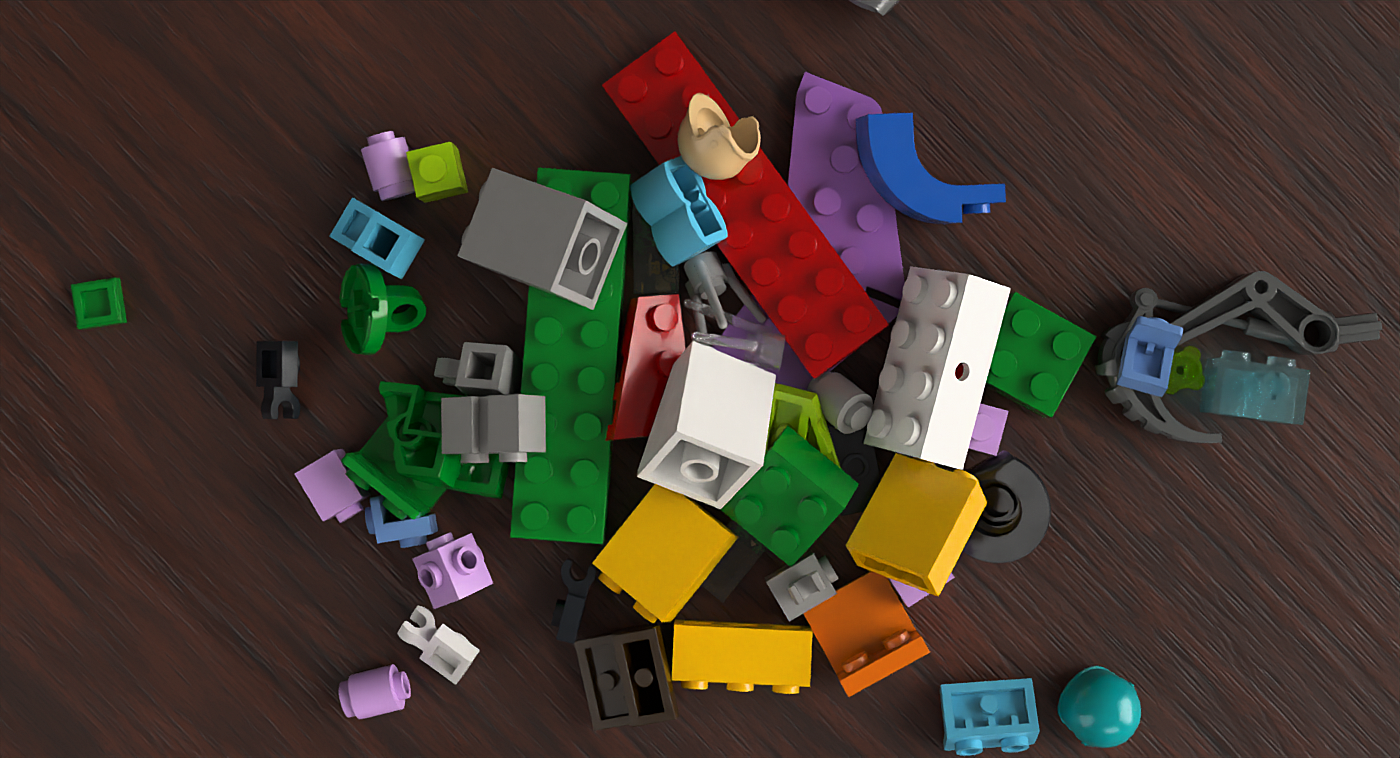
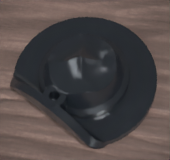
[962,451,1051,563]

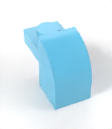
[329,197,425,279]

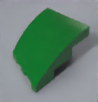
[379,381,510,499]

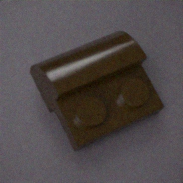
[575,624,679,731]

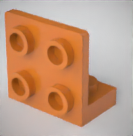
[803,571,930,697]

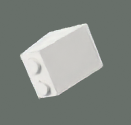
[637,341,776,509]

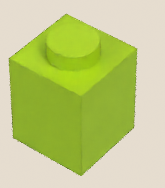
[406,142,468,203]

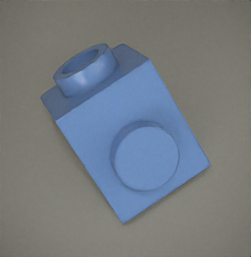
[1116,316,1183,397]
[365,495,438,548]

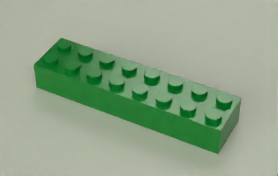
[510,168,632,544]

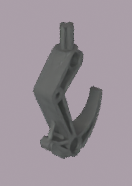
[1094,271,1382,443]

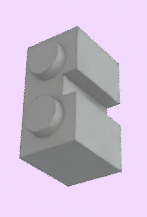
[441,394,546,463]

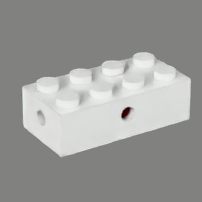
[864,266,1011,470]

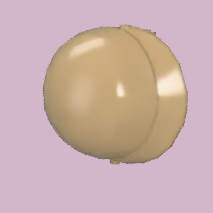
[678,93,761,180]

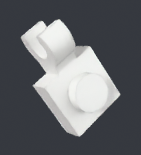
[397,605,480,685]

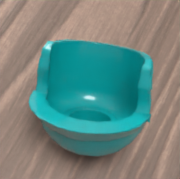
[1057,665,1141,748]

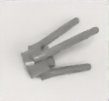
[684,252,766,346]

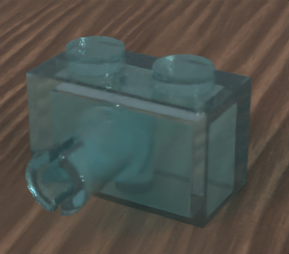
[1200,350,1310,425]

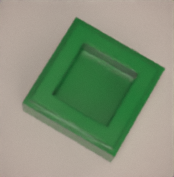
[71,278,127,330]

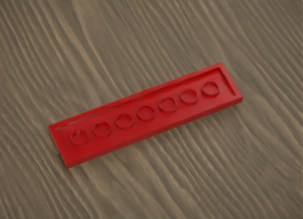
[602,31,889,380]

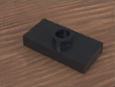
[828,425,881,516]

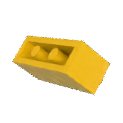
[672,620,813,694]

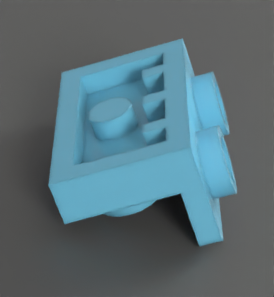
[939,678,1040,756]

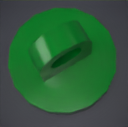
[340,263,426,355]

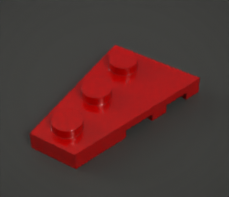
[606,294,686,441]

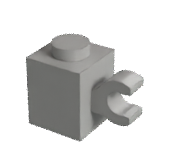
[434,342,523,397]
[764,551,839,622]

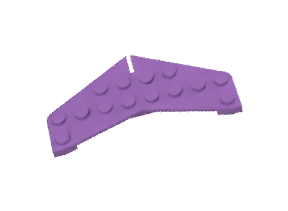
[712,72,905,390]

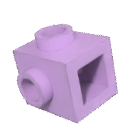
[413,532,493,609]

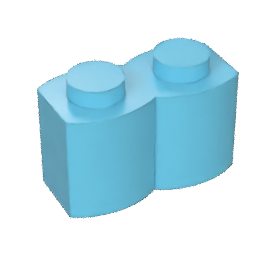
[630,156,728,267]

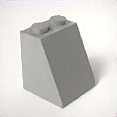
[458,168,627,310]

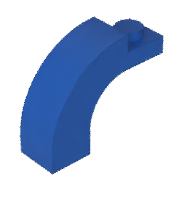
[856,113,1006,224]

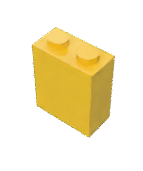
[846,453,987,597]
[592,484,739,624]

